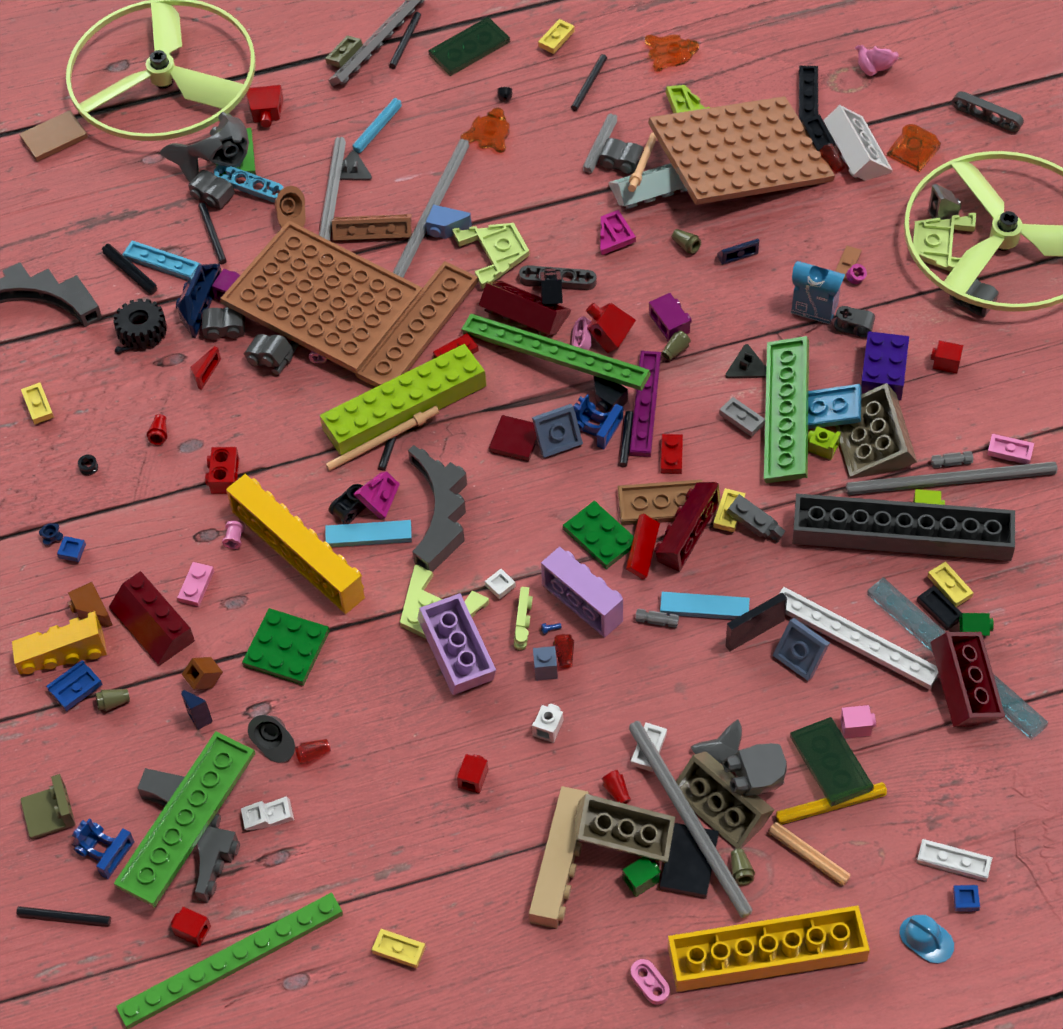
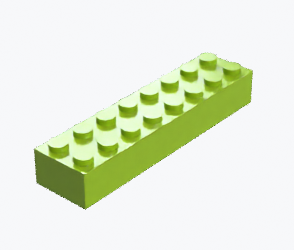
[320,344,487,456]

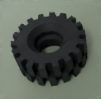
[113,299,167,349]

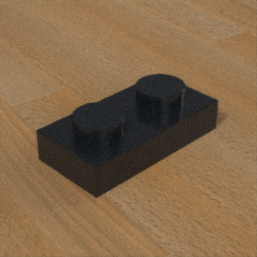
[802,114,835,153]

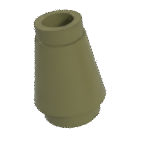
[672,229,701,253]
[661,331,691,361]
[95,689,130,711]
[731,849,755,886]

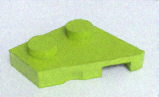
[665,85,710,113]

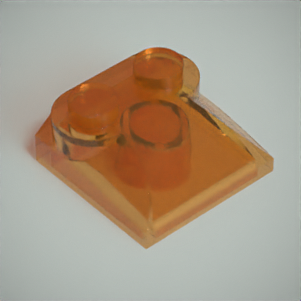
[886,124,941,172]

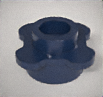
[39,523,63,546]

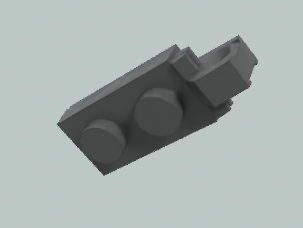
[726,494,785,542]

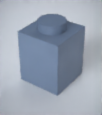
[533,646,558,681]

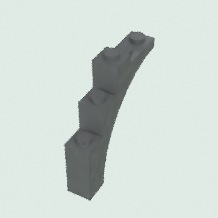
[0,262,102,327]
[408,445,467,572]
[137,768,240,903]

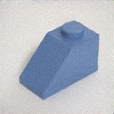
[426,205,472,239]

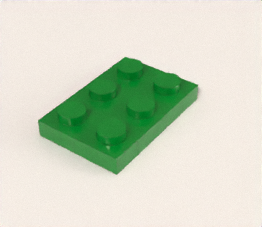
[563,500,634,570]

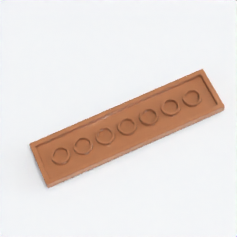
[355,261,478,387]

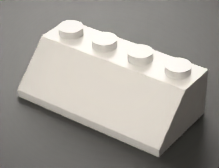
[823,105,893,180]

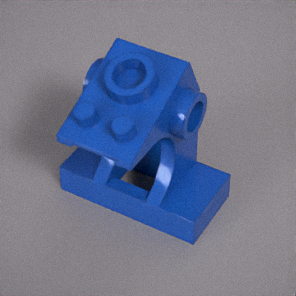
[573,394,623,450]
[72,818,135,879]

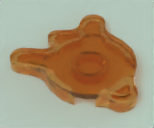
[645,34,699,71]
[460,108,510,153]

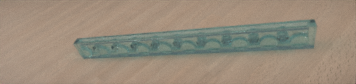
[867,577,1048,740]

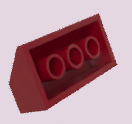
[478,281,571,337]
[655,482,721,572]
[109,571,195,666]
[930,632,1005,727]

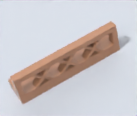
[332,214,412,240]

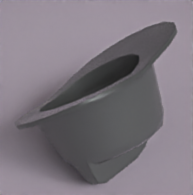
[247,715,295,763]

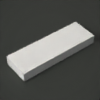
[917,839,992,882]

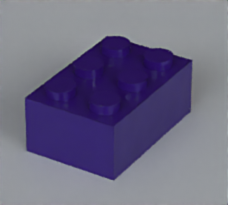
[861,331,909,400]

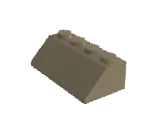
[676,751,774,849]
[575,794,675,863]

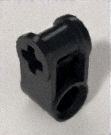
[328,484,366,524]

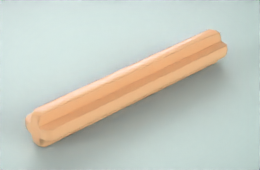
[769,822,850,885]

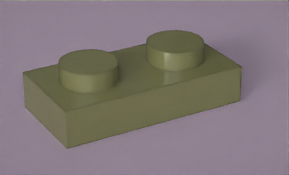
[325,36,363,68]

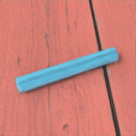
[352,98,402,153]

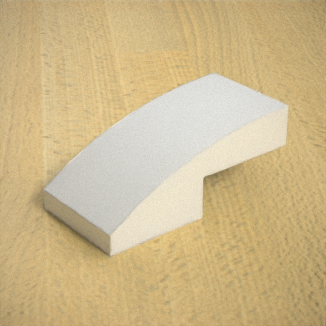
[241,796,294,830]

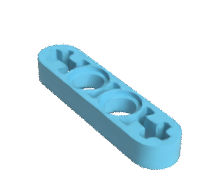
[214,165,284,203]

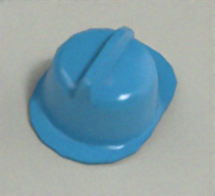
[900,915,954,964]

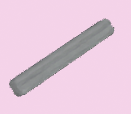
[583,113,617,173]

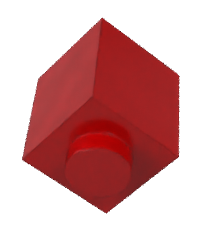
[930,340,964,374]
[457,754,489,794]
[171,907,211,947]

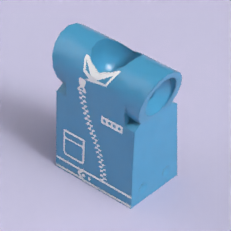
[791,261,845,324]

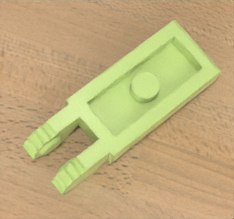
[514,587,533,651]

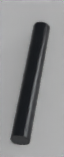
[619,411,634,467]

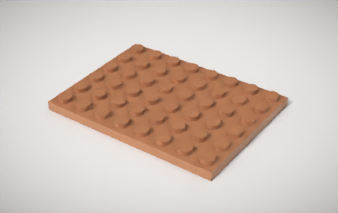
[648,96,835,205]
[220,220,422,374]

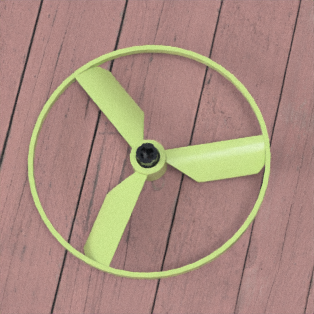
[66,0,256,141]
[904,151,1063,311]

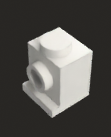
[532,704,564,743]

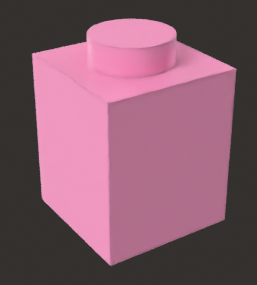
[840,705,876,739]

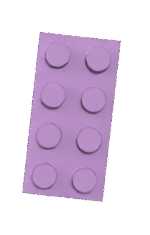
[541,546,623,638]
[417,593,496,695]

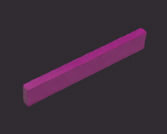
[630,351,661,457]

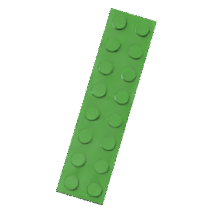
[764,336,809,483]
[114,731,256,907]

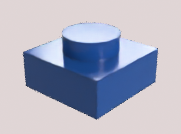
[57,536,86,562]
[953,885,980,911]

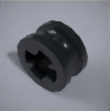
[78,455,98,476]

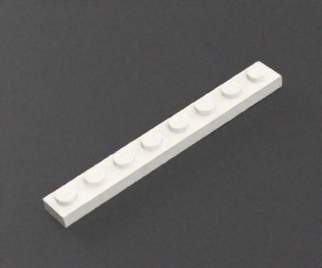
[779,587,939,690]

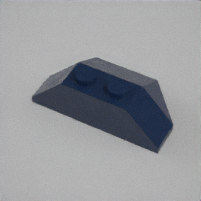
[176,264,222,338]

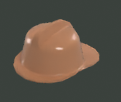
[274,186,306,227]

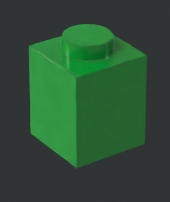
[959,613,994,636]
[622,857,660,897]

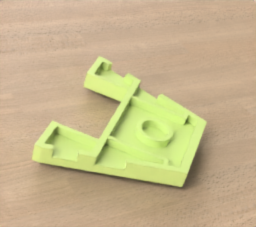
[911,213,976,272]
[452,223,530,289]
[400,564,489,639]

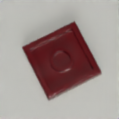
[489,415,538,462]

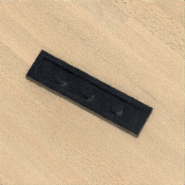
[799,66,818,122]

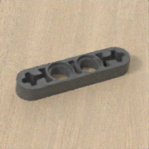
[952,91,1024,132]
[519,265,597,290]

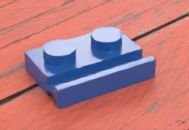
[46,660,103,711]

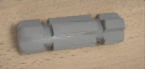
[931,451,973,468]
[635,609,679,628]

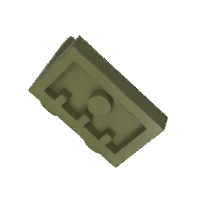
[20,774,76,839]

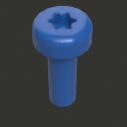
[541,623,562,634]

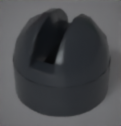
[497,87,512,102]

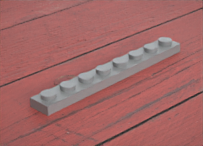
[328,0,425,86]

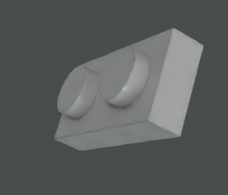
[719,397,765,437]

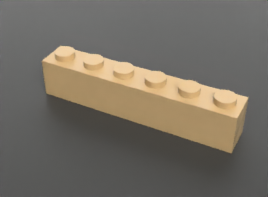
[529,786,589,929]

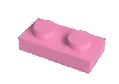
[987,434,1034,464]
[177,562,214,607]

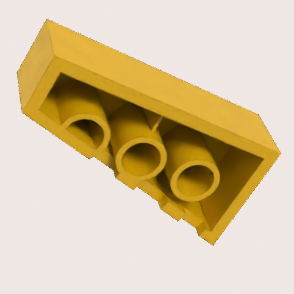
[12,611,107,674]

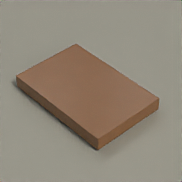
[19,110,88,162]

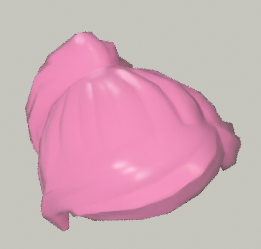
[855,45,899,76]

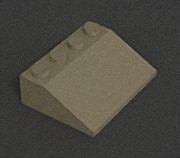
[835,383,917,479]

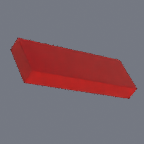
[626,513,660,580]

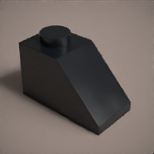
[593,376,628,413]

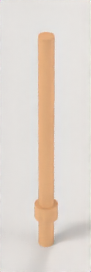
[628,133,657,192]
[326,406,440,471]

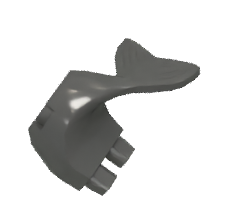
[160,112,249,182]
[691,720,787,796]

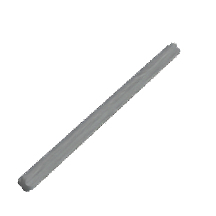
[319,137,346,241]
[393,139,469,278]
[846,462,1058,495]
[629,721,752,918]

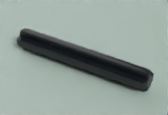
[102,243,158,294]

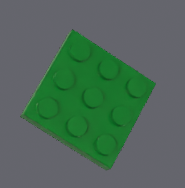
[242,608,330,686]

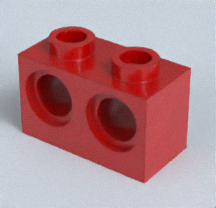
[205,447,240,494]

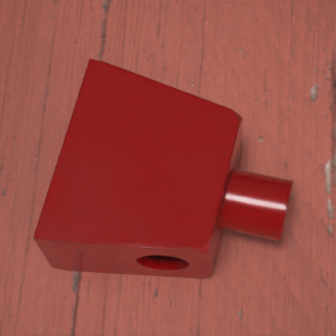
[246,85,284,128]
[586,303,636,353]

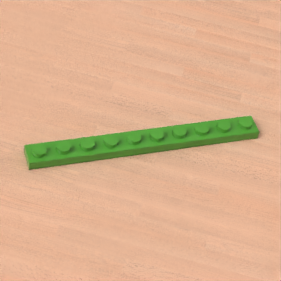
[461,314,651,391]
[116,892,343,1029]

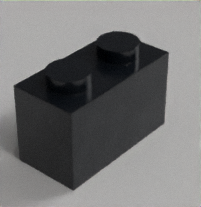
[540,269,563,304]

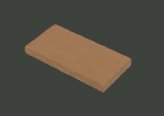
[617,479,703,525]

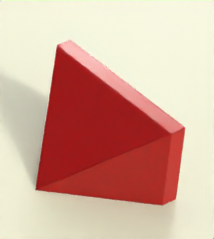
[190,346,221,390]

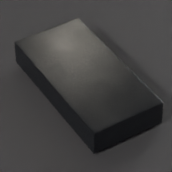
[917,585,962,630]

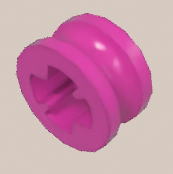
[846,264,867,284]

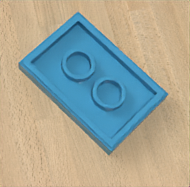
[808,384,861,429]

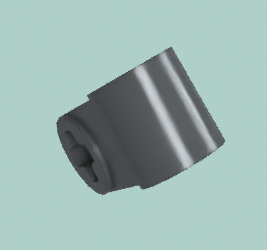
[834,306,875,338]

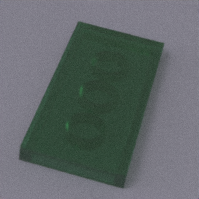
[428,17,510,76]
[790,717,874,807]

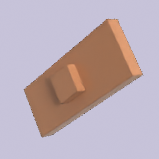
[835,246,862,281]

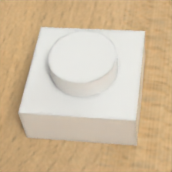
[485,569,516,599]

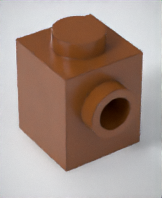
[182,657,223,690]

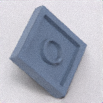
[532,404,583,458]
[772,618,830,680]

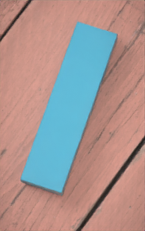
[122,240,201,280]
[325,520,412,547]
[660,592,750,620]

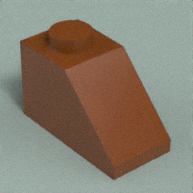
[67,582,112,627]

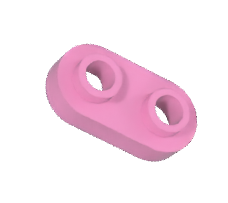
[571,316,592,350]
[631,959,670,1005]

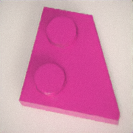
[600,210,636,255]
[354,471,400,519]

